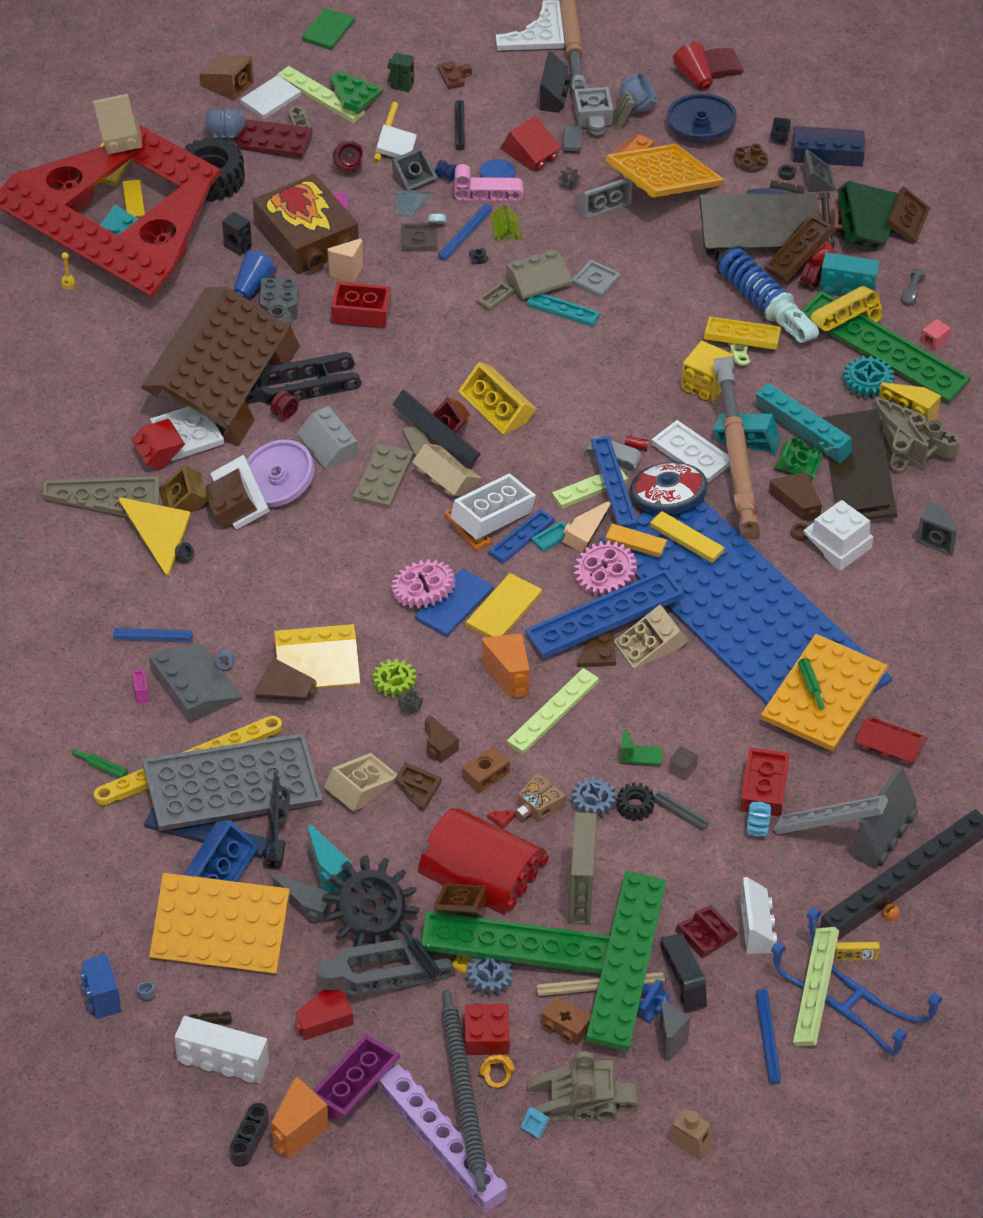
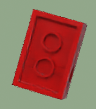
[740,747,790,817]

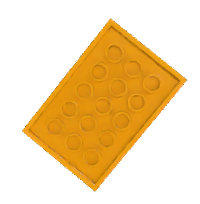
[605,144,724,198]
[760,634,888,752]
[149,873,290,974]

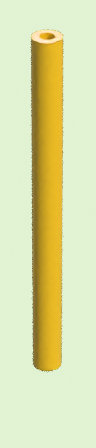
[373,102,398,163]

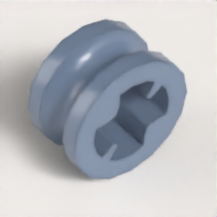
[215,649,235,670]

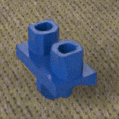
[637,979,671,1024]

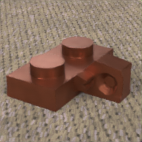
[438,61,472,90]

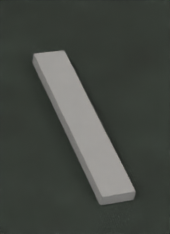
[774,795,888,835]

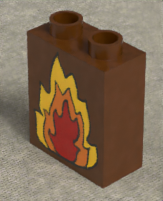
[253,174,359,275]

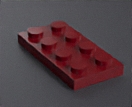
[236,119,313,158]

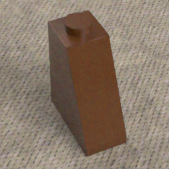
[769,472,822,521]
[254,657,318,701]

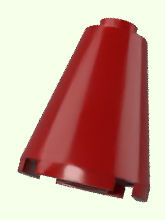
[673,42,713,90]

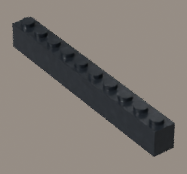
[820,809,983,941]

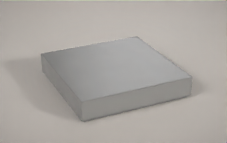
[572,260,621,298]

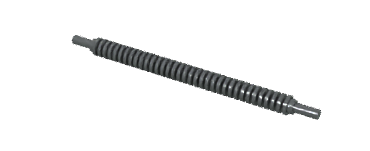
[442,990,487,1192]

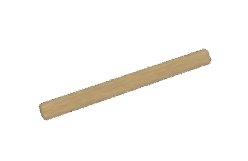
[536,972,665,996]

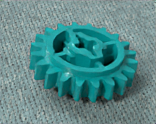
[843,356,895,398]

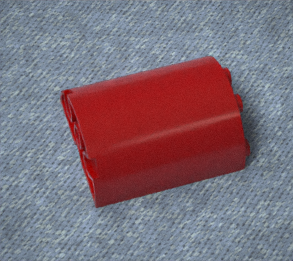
[418,807,549,916]

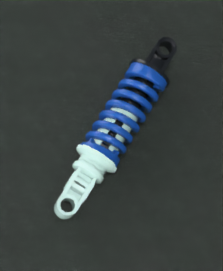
[705,246,819,343]

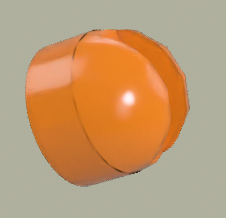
[882,903,900,922]

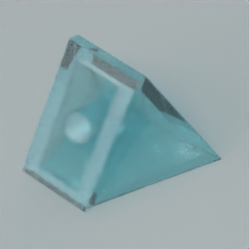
[395,189,432,217]

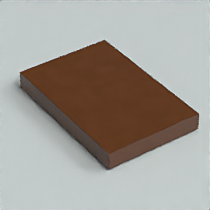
[886,186,930,244]

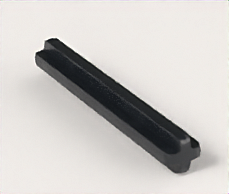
[455,100,465,150]

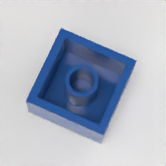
[79,954,121,1019]

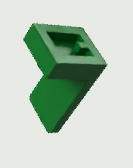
[620,732,663,766]

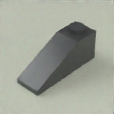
[273,873,333,924]

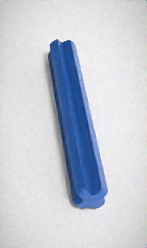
[113,628,193,642]

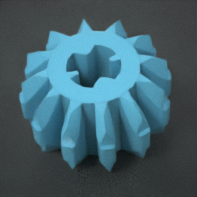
[746,802,771,837]

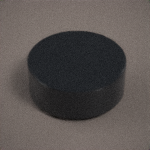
[778,165,796,180]
[175,542,194,562]

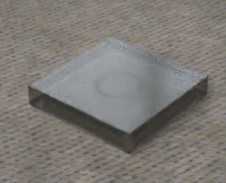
[401,223,438,252]

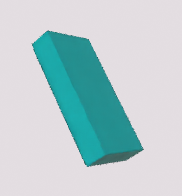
[531,521,566,553]

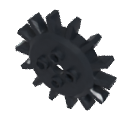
[322,855,420,947]

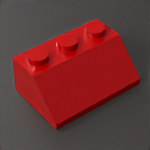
[856,717,928,765]

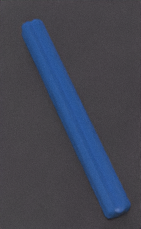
[438,203,492,261]
[756,989,781,1084]

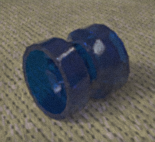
[435,160,457,182]

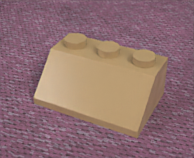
[413,444,483,497]

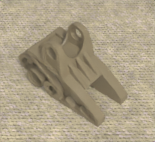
[875,397,960,474]
[528,1051,638,1121]

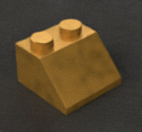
[159,465,208,512]

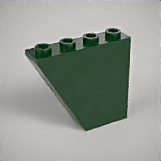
[837,181,898,251]

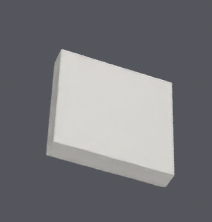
[375,125,417,158]

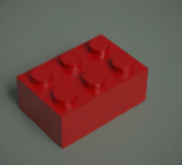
[331,282,391,328]

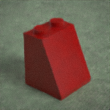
[500,116,561,171]

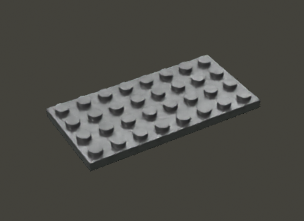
[142,733,323,831]

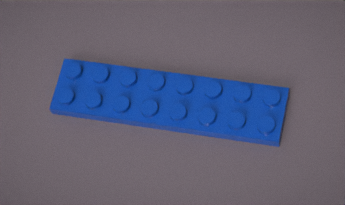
[525,569,685,659]

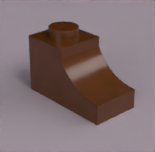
[425,715,459,763]

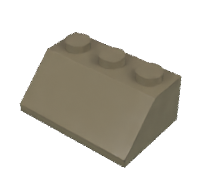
[506,249,572,299]

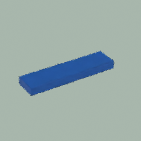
[488,509,555,564]

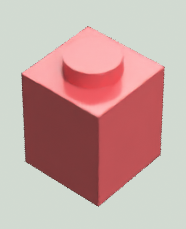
[921,319,951,351]

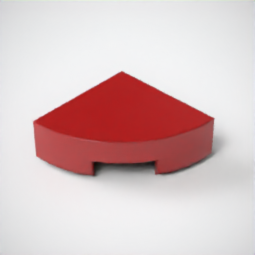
[487,810,516,829]

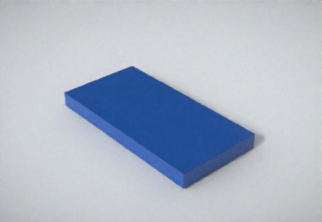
[415,568,494,638]

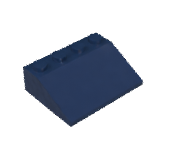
[793,126,865,167]

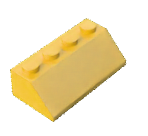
[458,362,537,435]

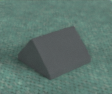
[391,147,438,192]
[803,149,836,192]
[659,1001,690,1061]

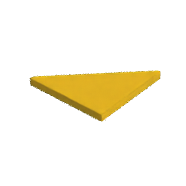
[119,497,191,577]

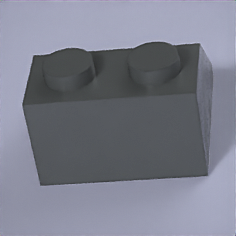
[916,503,958,556]

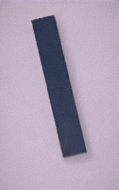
[144,808,266,859]

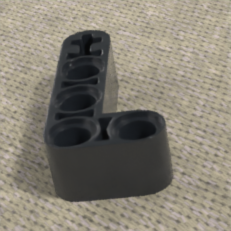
[660,933,707,1012]

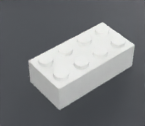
[450,473,536,540]
[175,1016,269,1083]

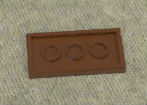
[764,215,836,282]

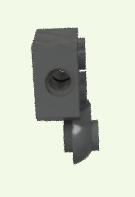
[260,278,299,325]

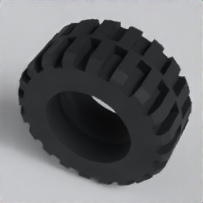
[183,137,245,202]

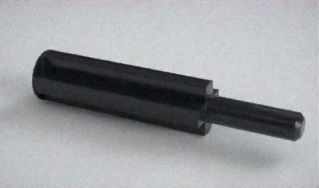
[399,925,442,979]

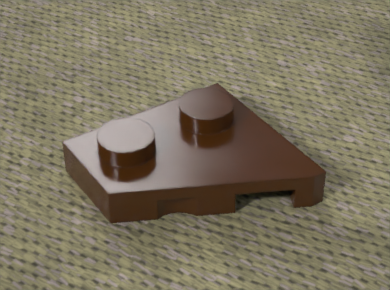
[577,631,616,667]

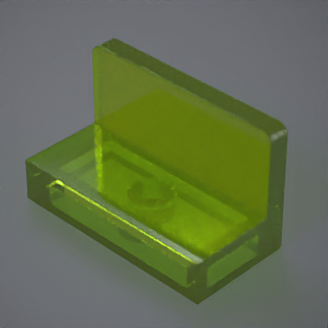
[491,205,522,241]

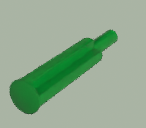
[798,658,825,710]
[72,749,128,778]

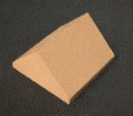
[327,238,363,283]

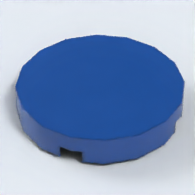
[480,159,515,178]

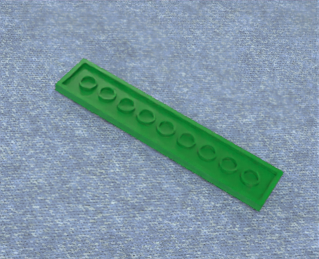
[801,290,971,404]
[585,870,667,1052]
[422,911,610,974]

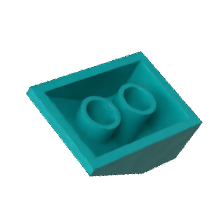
[308,825,353,895]

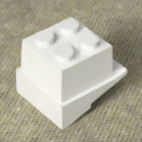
[803,500,873,571]

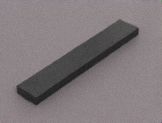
[392,389,481,469]

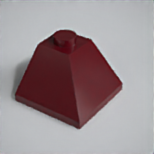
[433,396,470,446]

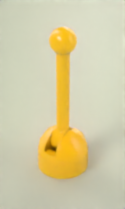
[61,252,76,289]

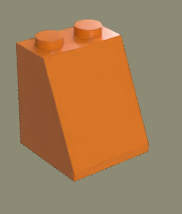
[482,633,530,697]
[271,1077,329,1159]

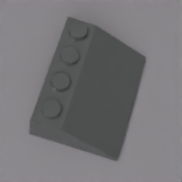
[149,645,242,724]
[854,765,918,869]

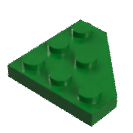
[330,71,383,114]

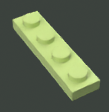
[552,468,628,509]

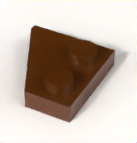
[395,762,442,812]

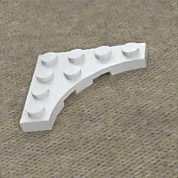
[496,0,565,51]

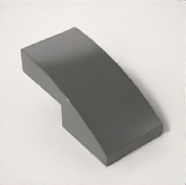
[563,125,582,151]

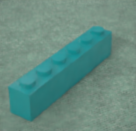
[755,383,852,463]

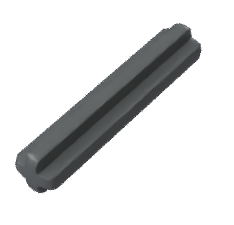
[655,791,709,829]

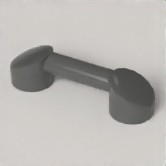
[901,269,926,306]

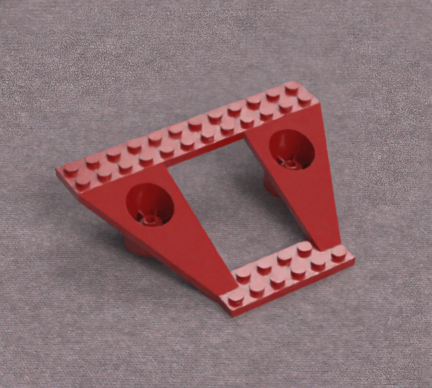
[0,125,222,298]

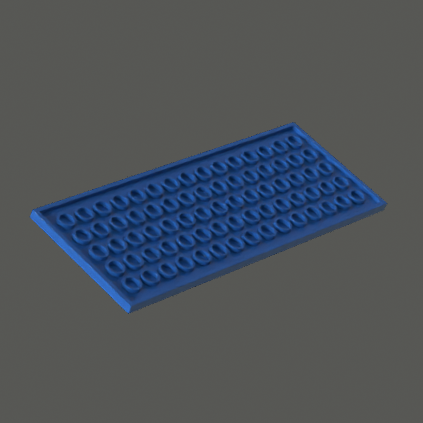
[599,500,892,738]

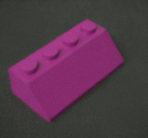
[313,1034,400,1120]

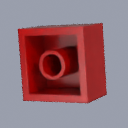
[465,1004,510,1055]

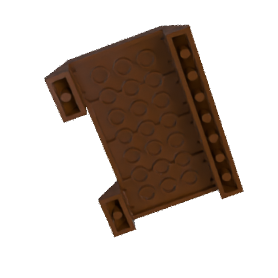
[141,287,300,446]

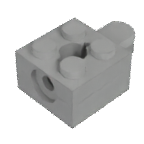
[574,87,613,135]

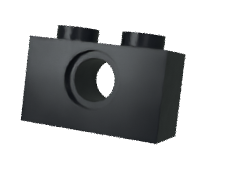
[222,212,252,256]

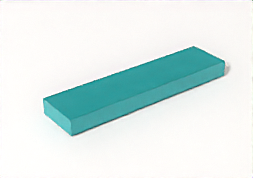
[526,293,600,327]

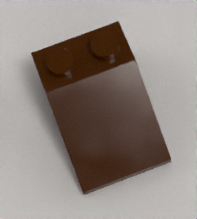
[205,468,258,528]
[434,883,486,918]

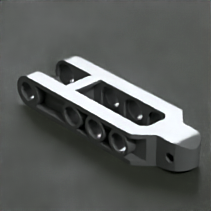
[315,935,455,996]

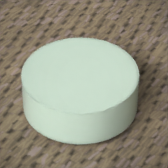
[428,214,446,225]

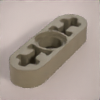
[289,106,313,143]

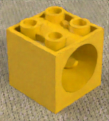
[681,341,734,402]

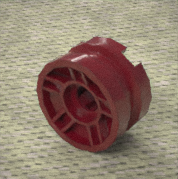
[800,262,822,290]
[270,390,299,421]

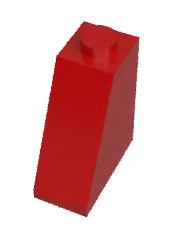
[294,983,354,1041]

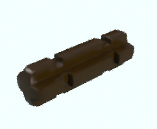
[770,180,804,193]
[189,1011,232,1025]

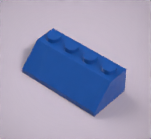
[183,820,259,882]

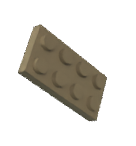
[353,443,414,509]

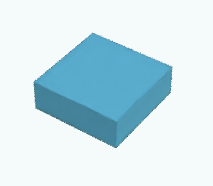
[520,1107,550,1139]

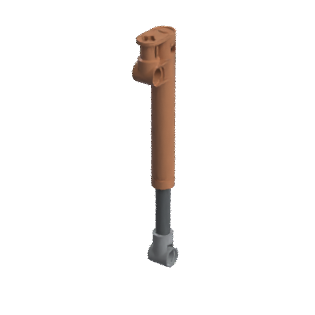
[559,0,588,102]
[714,356,760,540]

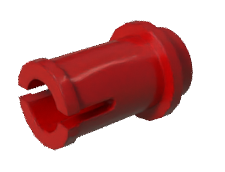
[625,434,649,451]

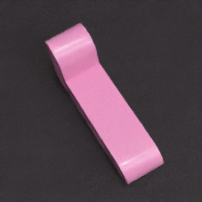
[455,164,524,201]

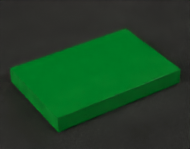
[302,8,355,51]

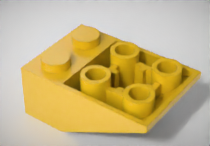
[879,382,941,433]

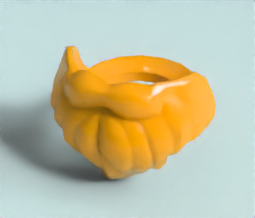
[479,1054,515,1088]

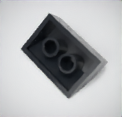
[539,52,571,113]

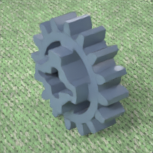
[571,776,617,817]
[466,957,513,996]

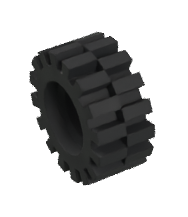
[617,782,655,821]

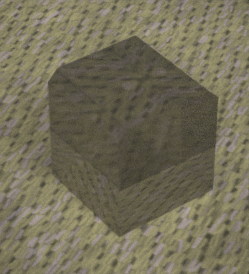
[669,746,698,780]

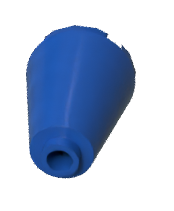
[233,250,277,300]

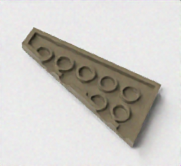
[43,476,159,517]

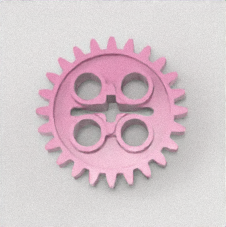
[574,540,638,597]
[391,559,456,609]

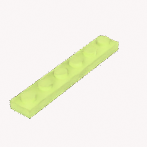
[277,66,365,123]
[507,668,599,755]
[793,927,839,1046]

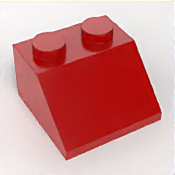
[131,419,185,470]

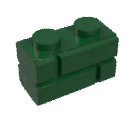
[387,53,414,92]

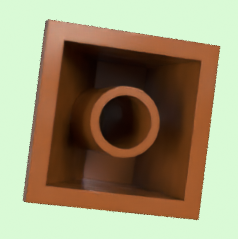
[199,55,254,101]

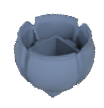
[618,72,658,115]
[205,109,244,139]

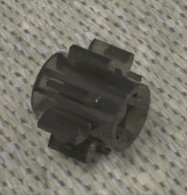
[558,167,581,189]
[398,689,423,715]

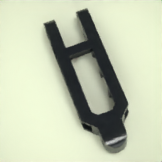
[245,352,362,406]

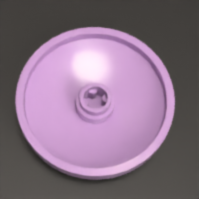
[247,440,315,507]

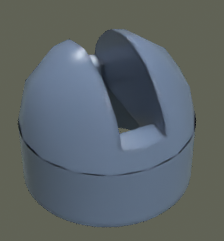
[137,981,155,1001]

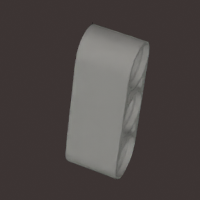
[584,436,642,473]

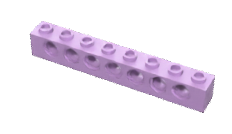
[377,1064,508,1213]

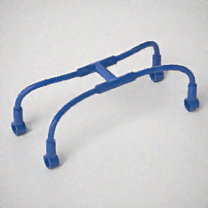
[771,907,942,1055]

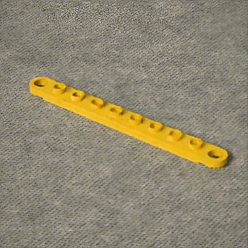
[94,716,282,806]

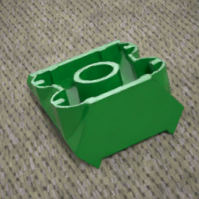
[774,437,823,480]

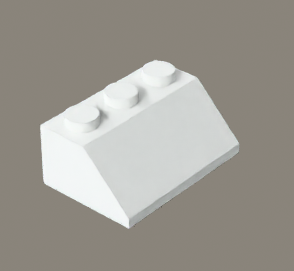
[740,877,777,954]

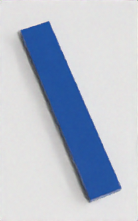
[591,436,637,528]

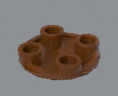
[734,143,769,171]

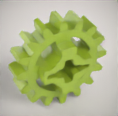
[373,659,417,698]

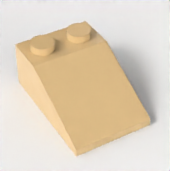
[93,94,142,154]
[324,753,397,811]

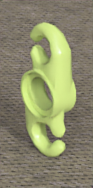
[728,343,751,366]

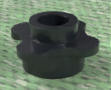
[469,248,489,264]

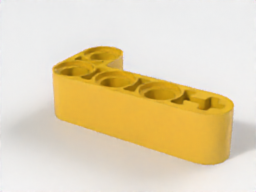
[811,286,882,331]

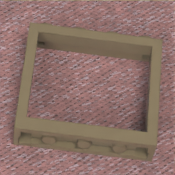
[569,812,597,925]

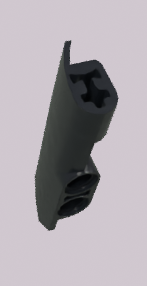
[263,772,290,869]

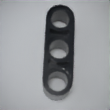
[229,1102,269,1167]

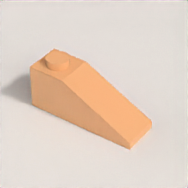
[562,501,611,552]

